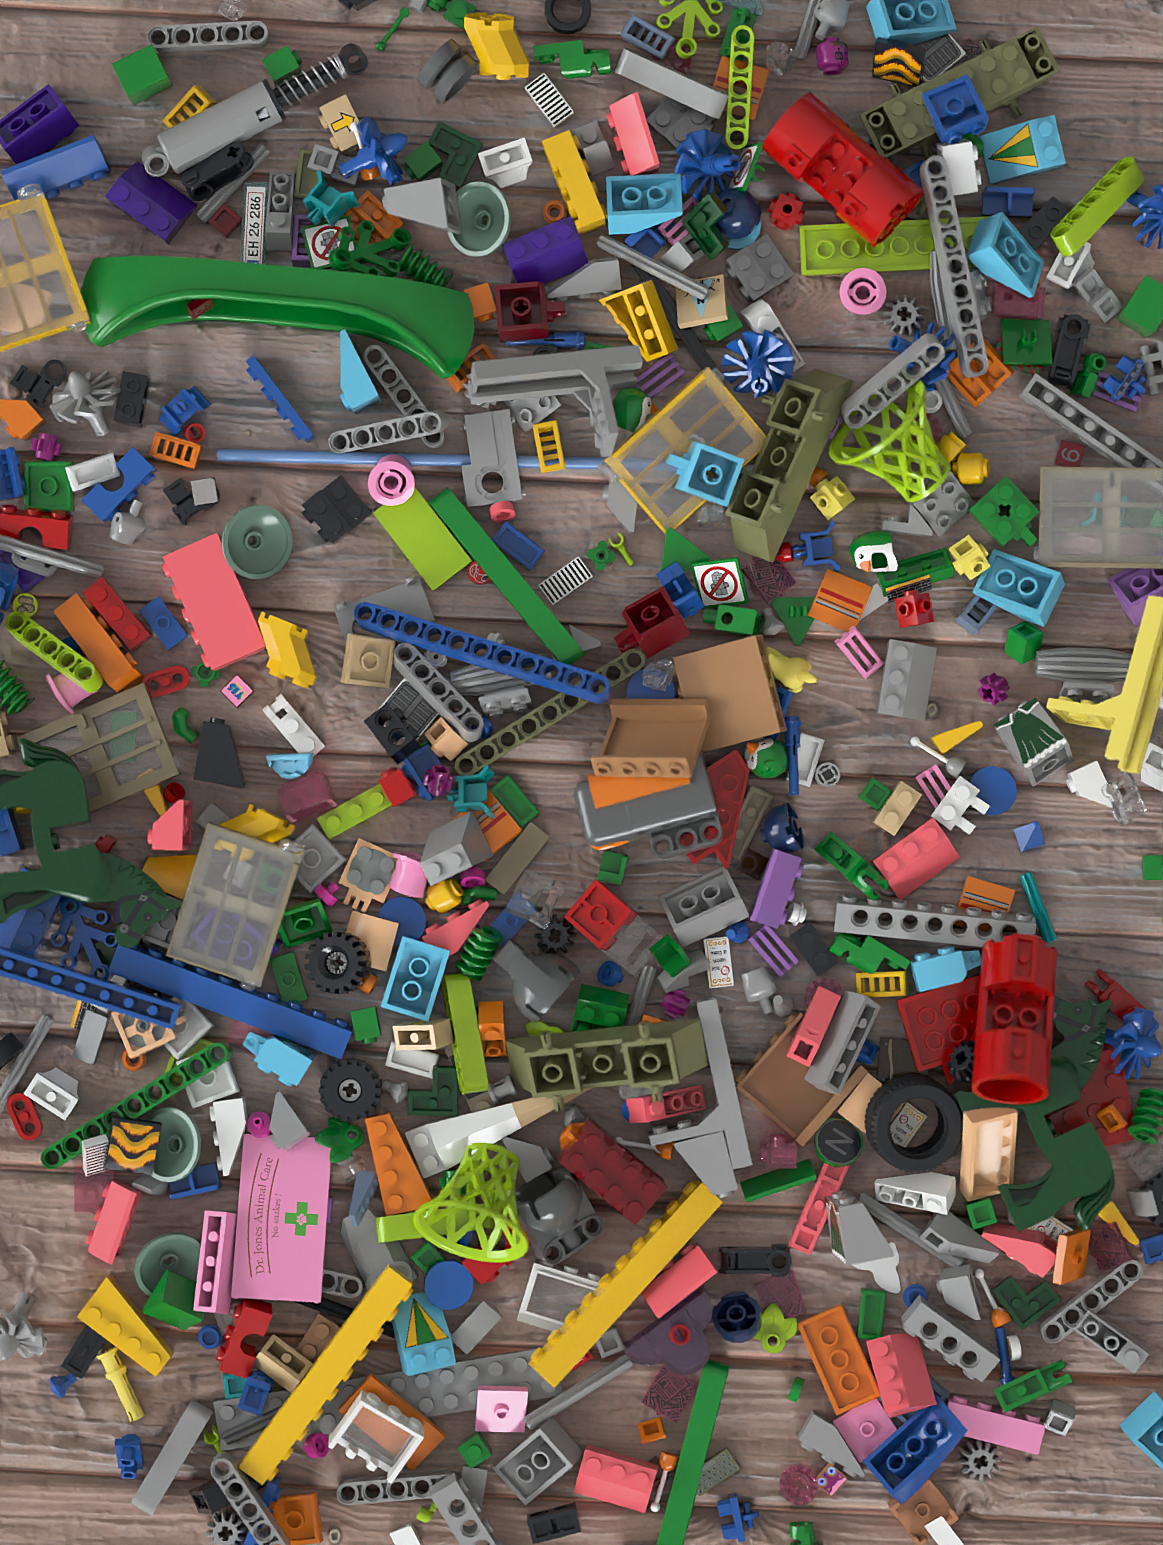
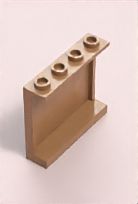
[672,634,787,753]
[590,699,711,778]
[734,1012,868,1146]

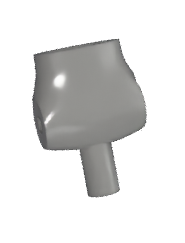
[814,0,850,40]
[109,498,146,545]
[741,966,777,1014]

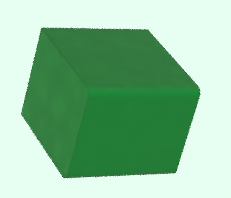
[112,44,173,105]
[1117,275,1163,338]

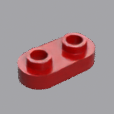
[141,665,190,698]
[6,1092,43,1141]

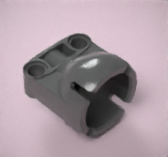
[493,938,580,1022]
[515,1167,604,1265]

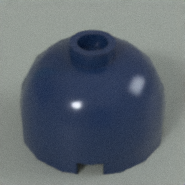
[715,188,762,239]
[760,803,804,853]
[712,1292,762,1343]

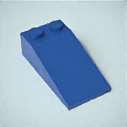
[863,1394,968,1505]

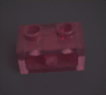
[991,283,1046,320]
[277,772,337,823]
[760,1134,797,1168]

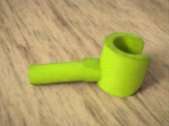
[609,532,634,566]
[204,1425,225,1453]
[416,1503,437,1523]

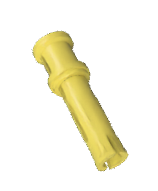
[96,1346,145,1422]

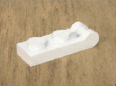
[262,694,326,757]

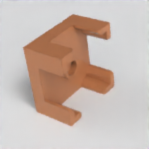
[887,1477,959,1545]

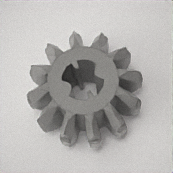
[882,294,925,337]
[958,1439,1001,1482]
[205,1509,248,1545]

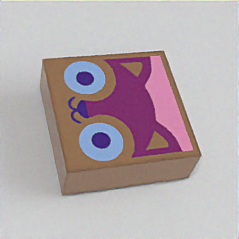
[813,1462,848,1497]

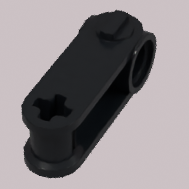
[181,142,254,201]
[1047,314,1091,390]
[718,1244,792,1277]

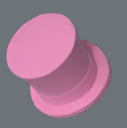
[840,268,887,315]
[368,454,415,506]
[46,673,98,714]
[388,851,427,898]

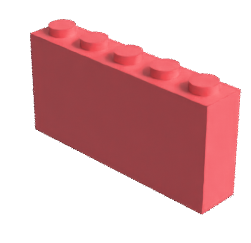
[161,533,267,671]

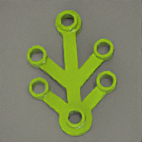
[656,0,723,59]

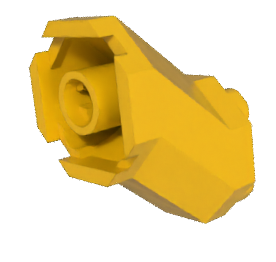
[464,12,530,80]
[258,612,317,689]
[214,804,296,862]

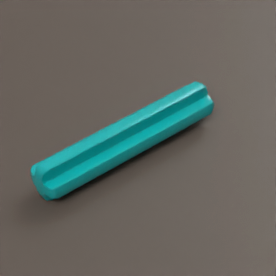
[1019,872,1057,943]

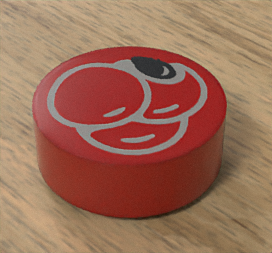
[468,561,490,585]

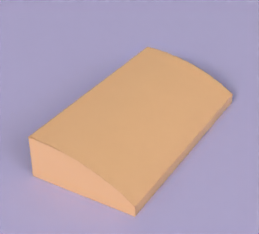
[959,1108,1018,1202]

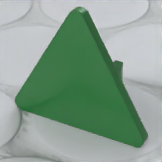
[660,527,711,573]
[770,597,815,645]

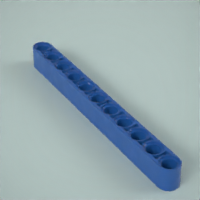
[354,602,611,704]

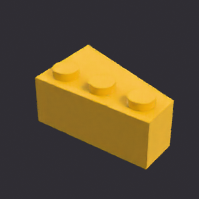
[599,280,678,362]

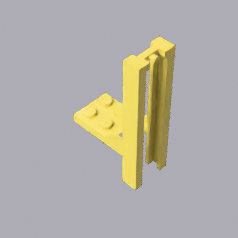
[1047,595,1163,774]

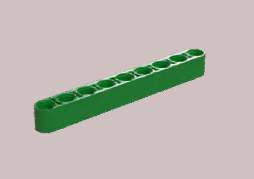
[428,487,585,665]
[41,1041,233,1169]
[657,1358,730,1545]

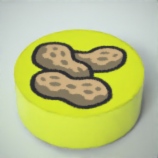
[13,593,39,618]

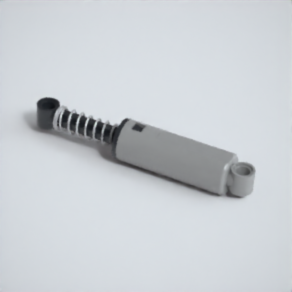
[141,43,368,177]

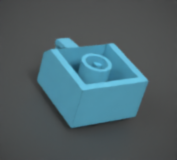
[666,441,744,507]
[909,946,981,992]
[242,1031,316,1087]

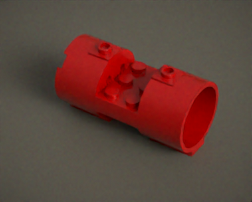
[762,92,924,247]
[972,933,1058,1104]

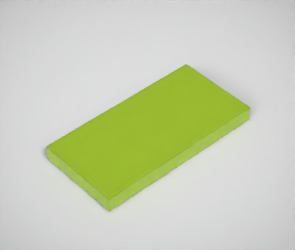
[373,487,472,592]

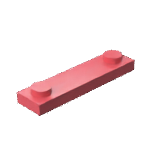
[788,1162,850,1256]

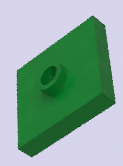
[24,461,75,511]

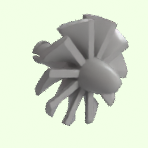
[50,370,121,436]
[0,1293,48,1361]

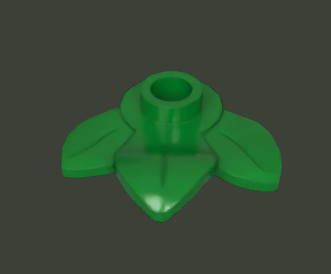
[315,1117,365,1163]

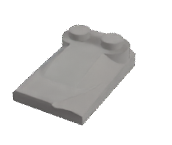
[340,1207,418,1291]

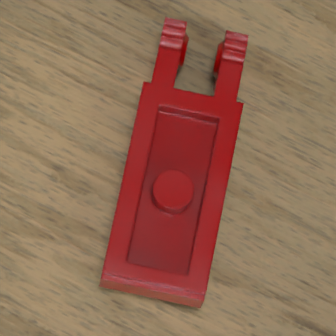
[1085,969,1146,1022]

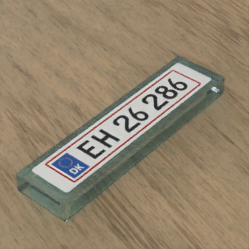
[240,182,269,264]

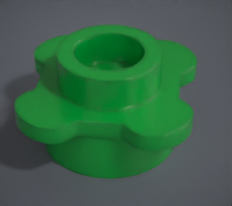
[587,541,616,570]
[191,662,221,687]

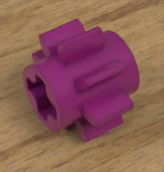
[30,433,62,461]
[978,672,1010,705]
[423,765,455,796]
[661,989,690,1019]

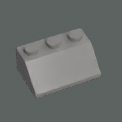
[876,639,937,721]
[658,866,749,948]

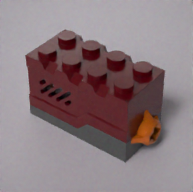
[556,1115,668,1226]

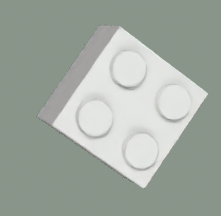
[936,138,981,196]

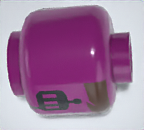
[816,37,849,76]

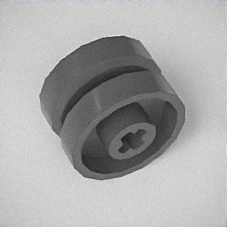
[417,39,479,104]

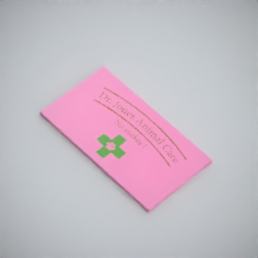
[231,1133,331,1303]

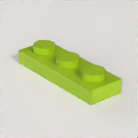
[317,784,392,840]

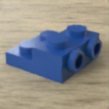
[922,74,988,145]

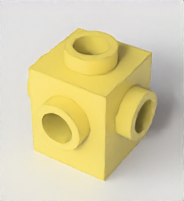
[810,476,855,520]
[949,535,991,581]

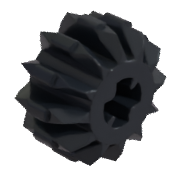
[534,914,576,954]
[947,1040,975,1083]

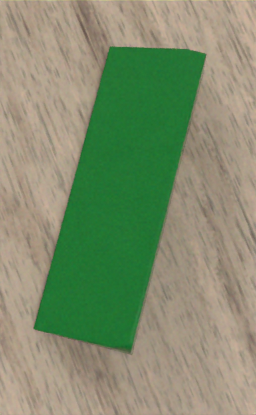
[876,547,954,597]
[740,1159,817,1202]

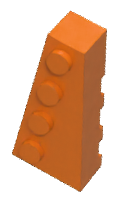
[53,593,145,693]
[365,1111,434,1216]

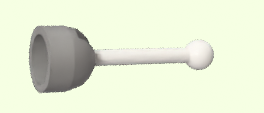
[910,736,967,778]

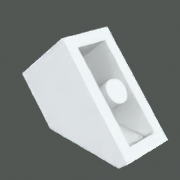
[1066,761,1118,808]

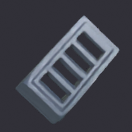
[620,14,675,60]
[955,594,998,635]
[349,1171,379,1227]

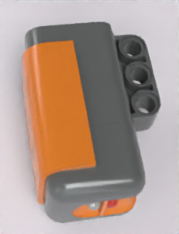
[574,750,724,859]

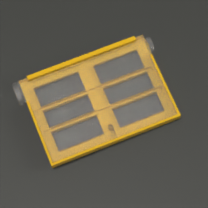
[0,184,90,352]
[597,367,767,534]

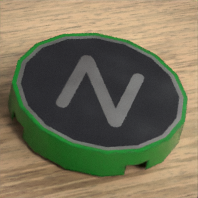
[814,1118,863,1167]

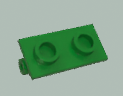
[719,7,757,61]

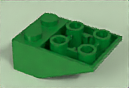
[570,983,630,1032]

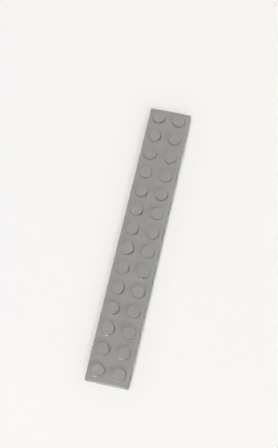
[213,1347,563,1451]

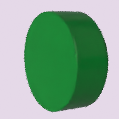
[788,1376,805,1403]

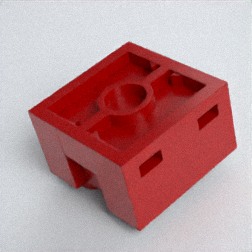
[564,879,639,951]

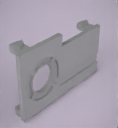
[461,409,526,508]
[334,575,435,641]

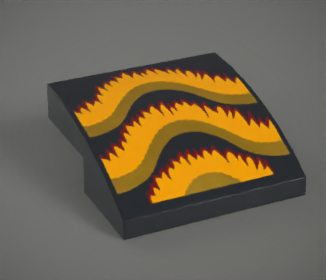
[872,37,926,87]
[103,1116,162,1175]

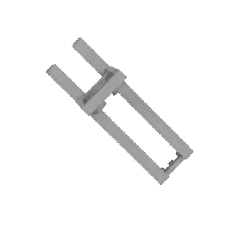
[467,345,643,457]
[648,996,752,1169]

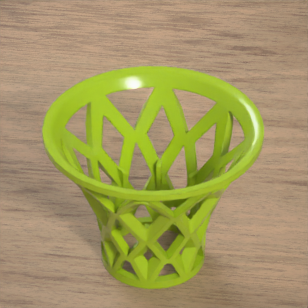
[829,380,951,502]
[413,1142,528,1262]

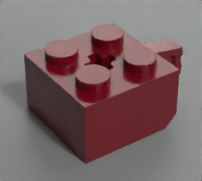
[494,281,566,342]
[614,586,690,659]

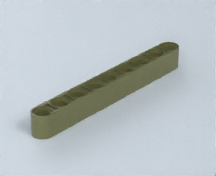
[455,649,645,776]

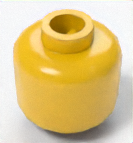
[952,452,990,485]
[425,878,463,913]

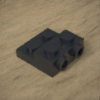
[301,475,372,545]

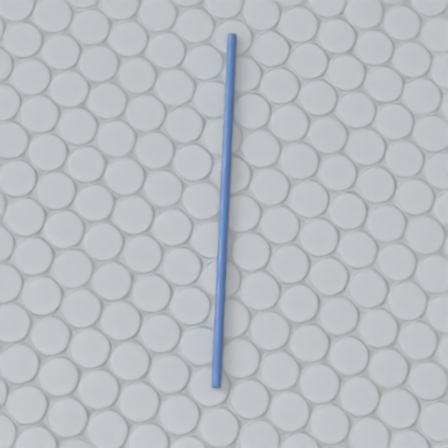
[217,449,678,471]

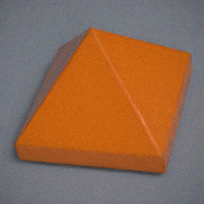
[1095,1104,1127,1134]
[637,1417,666,1444]

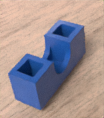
[81,447,157,523]

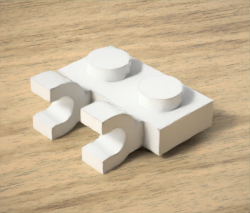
[931,776,990,835]

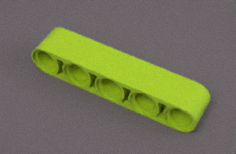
[726,25,755,149]
[1050,157,1145,256]
[4,611,103,692]
[441,973,488,1094]
[375,1203,495,1243]

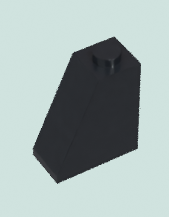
[193,717,246,788]
[189,1471,265,1514]

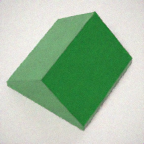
[279,898,333,948]
[142,1269,205,1331]

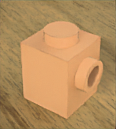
[424,717,468,761]

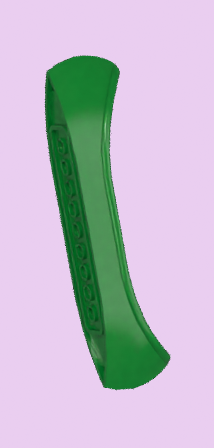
[80,256,475,379]

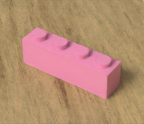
[194,1210,237,1314]
[945,1395,1046,1455]

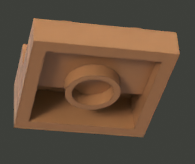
[295,1312,341,1365]

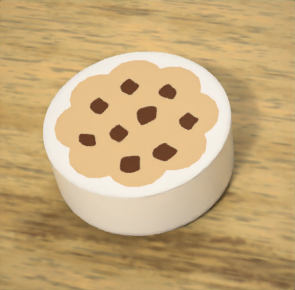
[1006,1335,1022,1361]

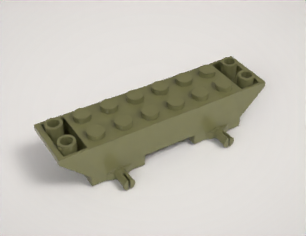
[859,26,1060,160]
[725,369,854,563]
[505,1018,708,1112]

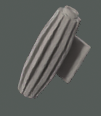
[930,243,993,350]
[1035,647,1132,704]
[446,653,552,718]

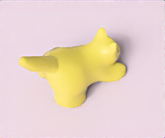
[766,647,817,693]

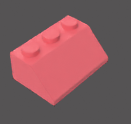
[606,92,660,176]
[148,800,193,850]
[871,817,960,899]
[86,1179,142,1264]
[641,1243,717,1319]
[866,1333,937,1418]
[574,1444,658,1513]

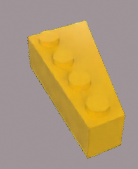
[542,130,608,236]
[77,1274,174,1377]

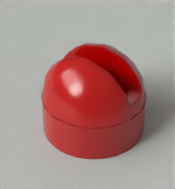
[185,422,205,443]
[776,542,794,562]
[163,782,185,804]
[669,1325,691,1345]

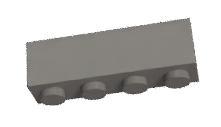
[804,991,881,1095]

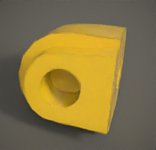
[937,431,968,465]

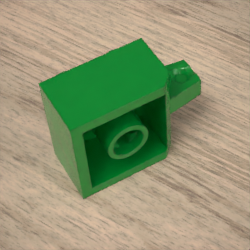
[967,476,1040,547]

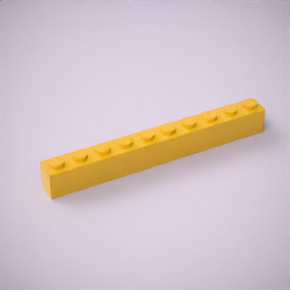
[528,1180,723,1388]
[238,1263,414,1485]

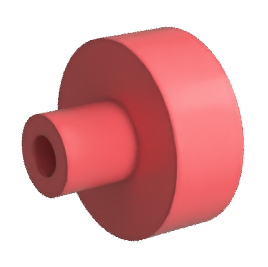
[489,501,515,523]

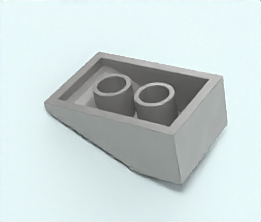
[493,1417,584,1506]

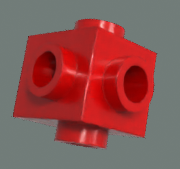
[768,193,805,231]
[895,589,934,628]

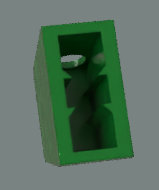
[703,605,763,637]

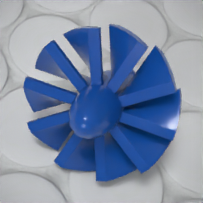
[339,116,407,186]
[675,129,741,203]
[1126,184,1163,249]
[889,322,956,392]
[722,330,794,398]
[1104,1007,1163,1080]

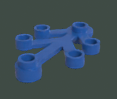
[51,897,118,981]

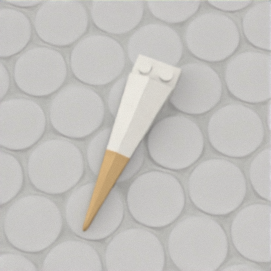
[405,1088,591,1179]

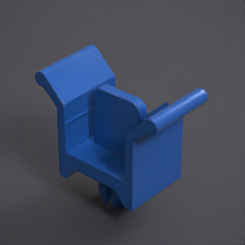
[158,386,211,437]
[792,521,841,572]
[656,561,705,619]

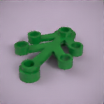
[328,220,411,277]

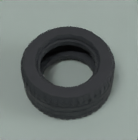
[864,1074,963,1173]

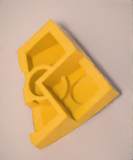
[142,854,198,900]

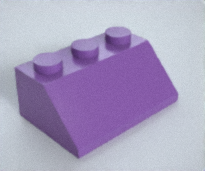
[1107,549,1163,628]
[749,849,804,929]

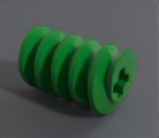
[399,244,453,287]
[0,660,35,715]
[455,926,503,981]
[1127,1088,1163,1144]

